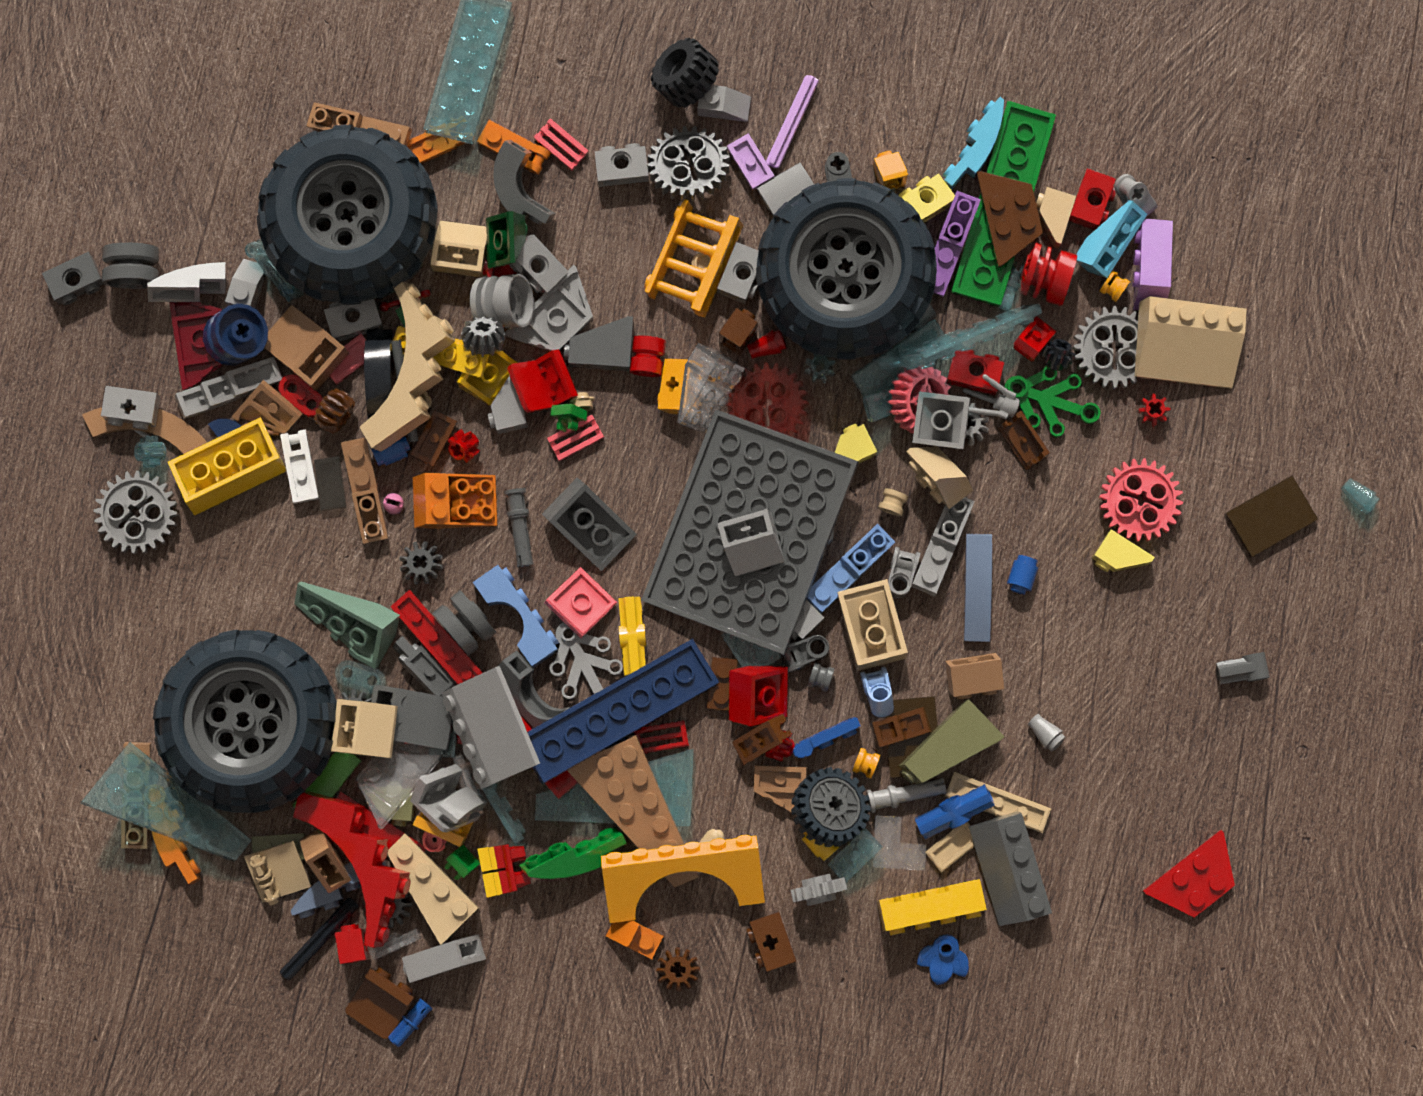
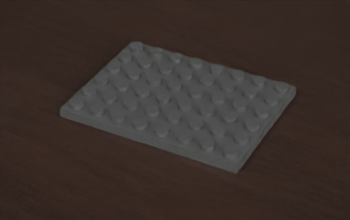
[641,409,859,655]

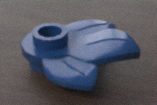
[917,934,969,985]

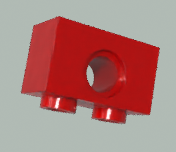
[1068,168,1116,230]
[946,348,1004,396]
[335,924,371,964]

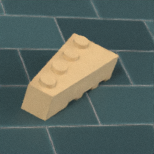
[388,834,479,945]

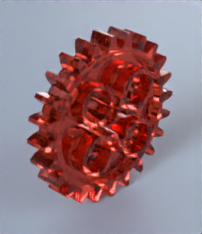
[726,362,809,436]

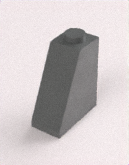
[564,316,634,371]

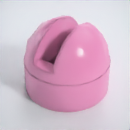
[383,493,404,514]

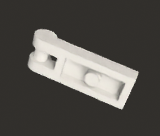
[281,429,319,504]

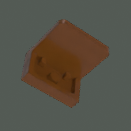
[345,967,416,1039]

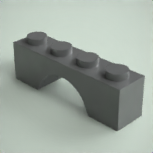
[497,650,570,728]

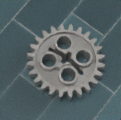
[1072,306,1138,389]
[94,471,179,555]

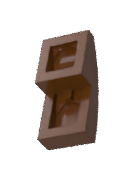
[872,707,932,747]

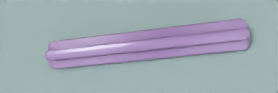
[766,75,819,168]

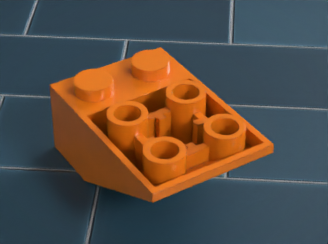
[413,473,497,529]

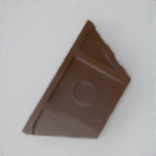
[976,171,1043,268]

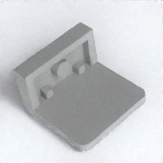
[410,764,480,832]

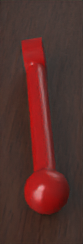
[379,290,431,312]

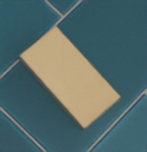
[925,822,974,872]

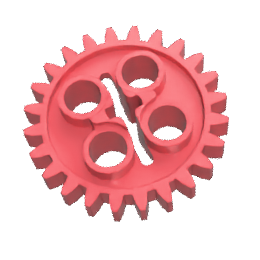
[1099,458,1183,542]

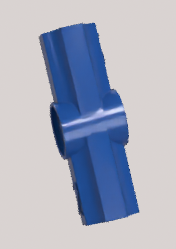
[915,784,995,839]

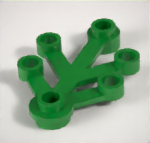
[1004,366,1101,438]

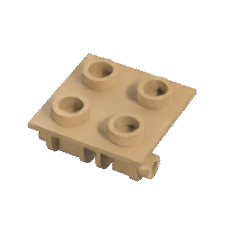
[244,841,311,905]

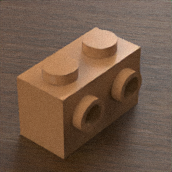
[945,653,1004,699]

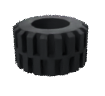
[650,38,719,108]

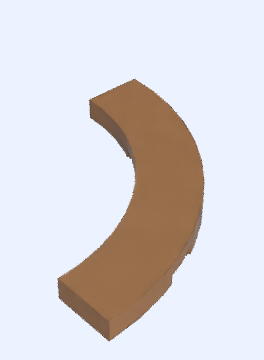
[82,404,207,454]

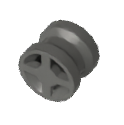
[807,662,835,693]

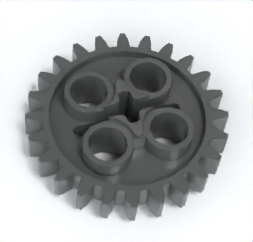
[648,126,730,202]

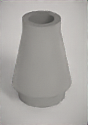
[1028,714,1066,752]

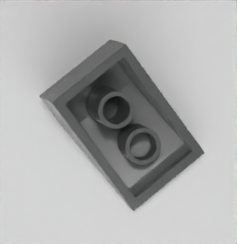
[542,478,637,571]

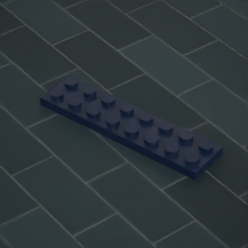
[527,639,719,785]

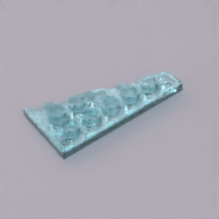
[878,304,1042,370]

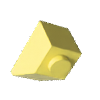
[835,424,877,463]
[1092,530,1155,572]

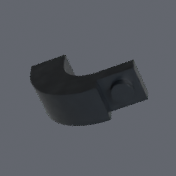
[364,329,393,419]

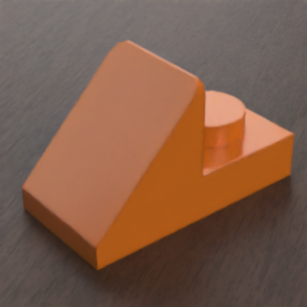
[606,920,663,959]

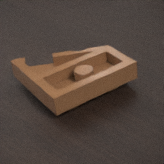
[754,766,806,813]

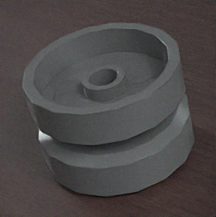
[102,242,159,289]
[433,590,496,656]

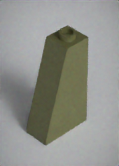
[899,699,1005,785]

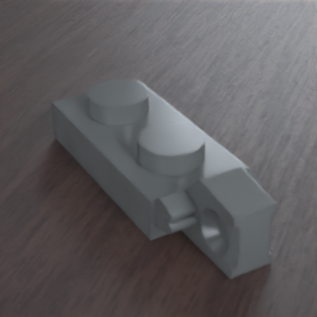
[393,636,456,696]

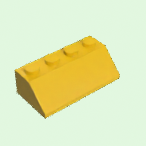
[168,417,287,516]

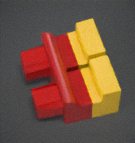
[478,844,531,898]

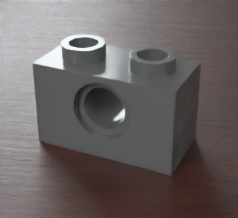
[42,252,104,305]

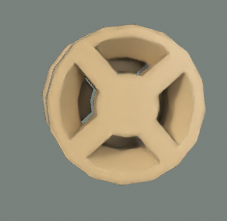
[878,488,909,516]

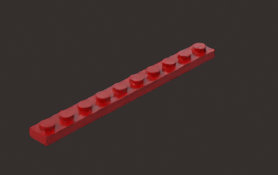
[390,590,578,799]

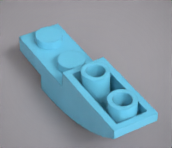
[943,97,1004,190]

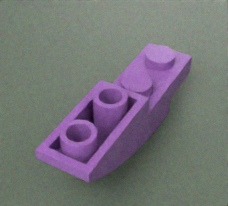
[934,191,981,297]

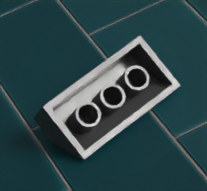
[968,811,1052,926]

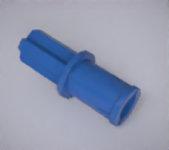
[388,998,433,1047]

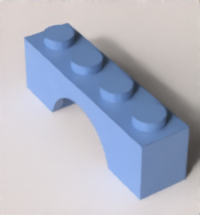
[473,565,559,668]

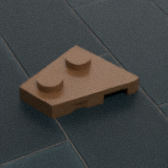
[232,380,302,434]

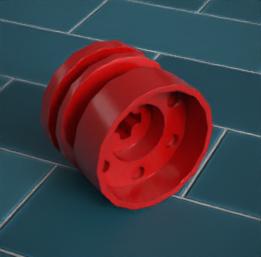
[1020,243,1077,306]

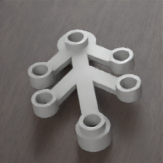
[550,622,623,699]

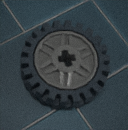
[791,767,871,847]

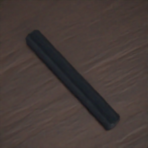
[280,898,359,981]

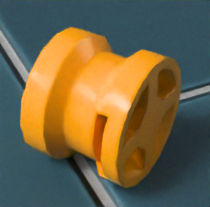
[1099,270,1130,302]
[852,748,880,779]

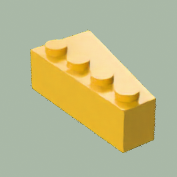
[877,879,987,935]

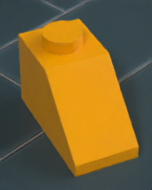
[873,151,908,189]

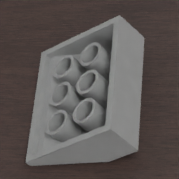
[442,666,540,789]

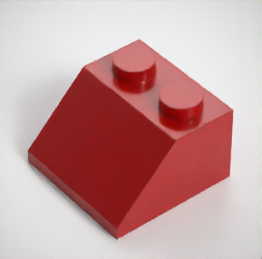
[729,666,788,726]

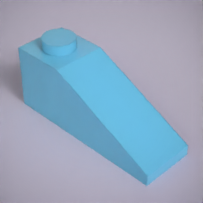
[1076,200,1147,278]

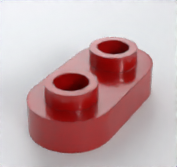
[279,374,323,417]

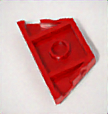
[1142,830,1235,918]

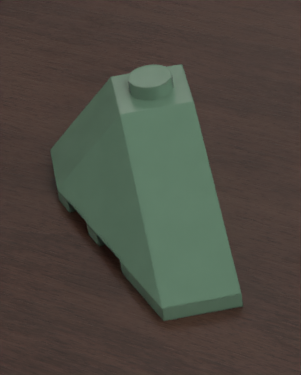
[294,582,400,669]

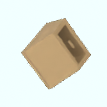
[431,221,487,277]
[907,446,973,509]
[331,699,398,758]

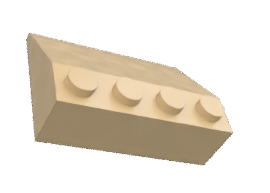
[1134,296,1247,389]

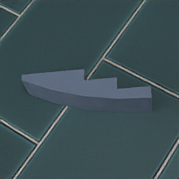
[964,534,992,642]

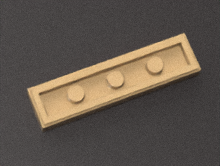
[945,772,1051,833]

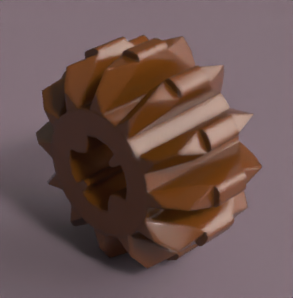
[314,388,355,434]
[656,947,700,992]

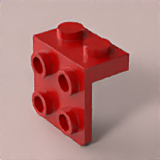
[507,349,578,413]

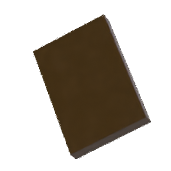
[1225,475,1318,558]
[884,696,942,778]

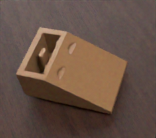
[264,305,349,391]

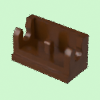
[998,411,1050,471]
[732,714,791,765]

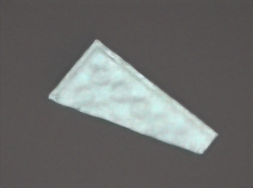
[80,742,252,862]
[535,748,694,827]

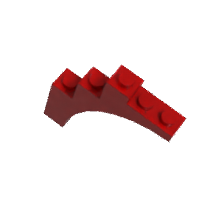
[293,791,411,948]

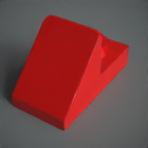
[1013,316,1056,362]

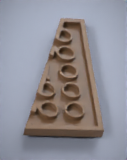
[568,735,698,887]

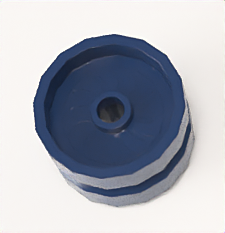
[203,303,268,366]

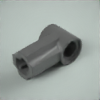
[1215,652,1270,685]

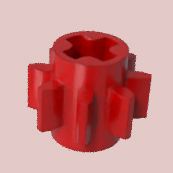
[1137,394,1171,427]
[448,429,480,463]
[765,730,795,762]

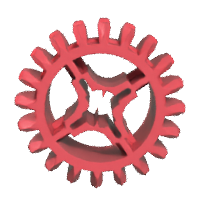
[888,365,951,433]

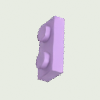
[727,133,774,190]

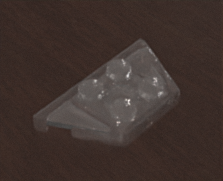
[356,741,445,830]

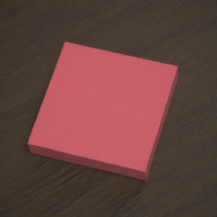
[544,567,617,638]

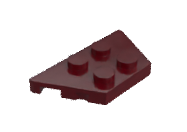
[169,302,223,391]

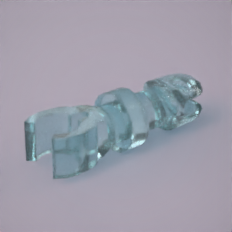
[999,262,1024,311]

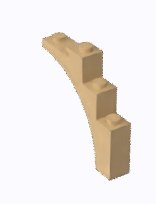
[360,282,455,452]

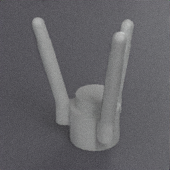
[963,374,1019,420]

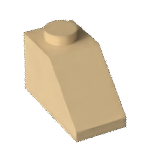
[1036,187,1076,249]

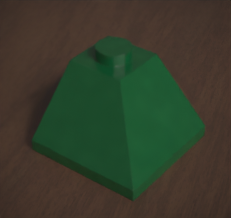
[486,211,528,269]

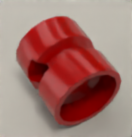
[629,335,666,377]

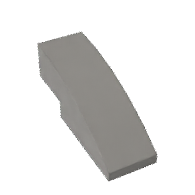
[147,262,225,302]

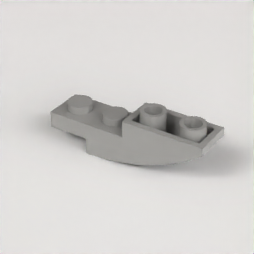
[911,497,975,596]

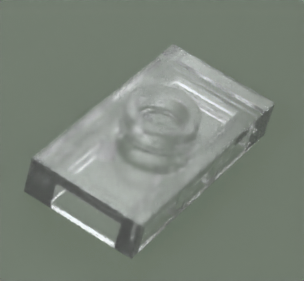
[369,929,422,960]

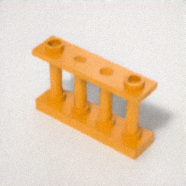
[644,199,744,318]

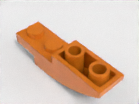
[148,784,201,884]

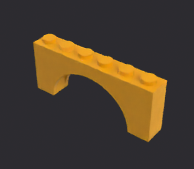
[601,835,765,923]

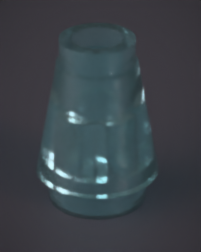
[1341,478,1380,514]

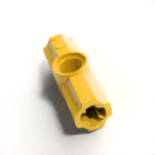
[619,597,646,676]

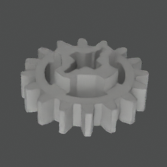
[790,874,847,906]

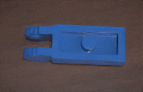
[793,716,861,758]

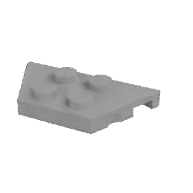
[505,265,593,351]

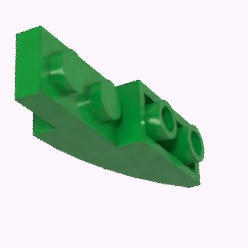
[519,827,626,879]

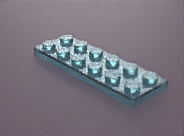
[423,0,512,144]

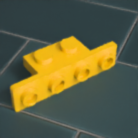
[393,326,489,378]

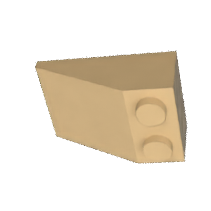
[837,579,908,671]

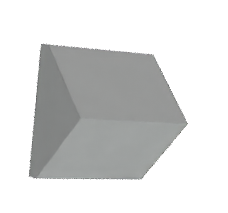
[912,391,971,449]

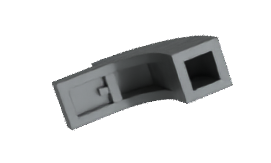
[493,140,556,225]

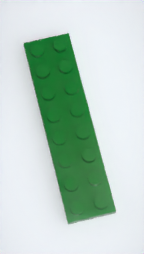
[951,101,1056,307]

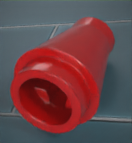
[747,330,787,359]

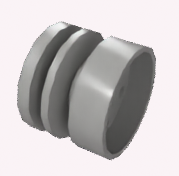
[470,274,534,329]

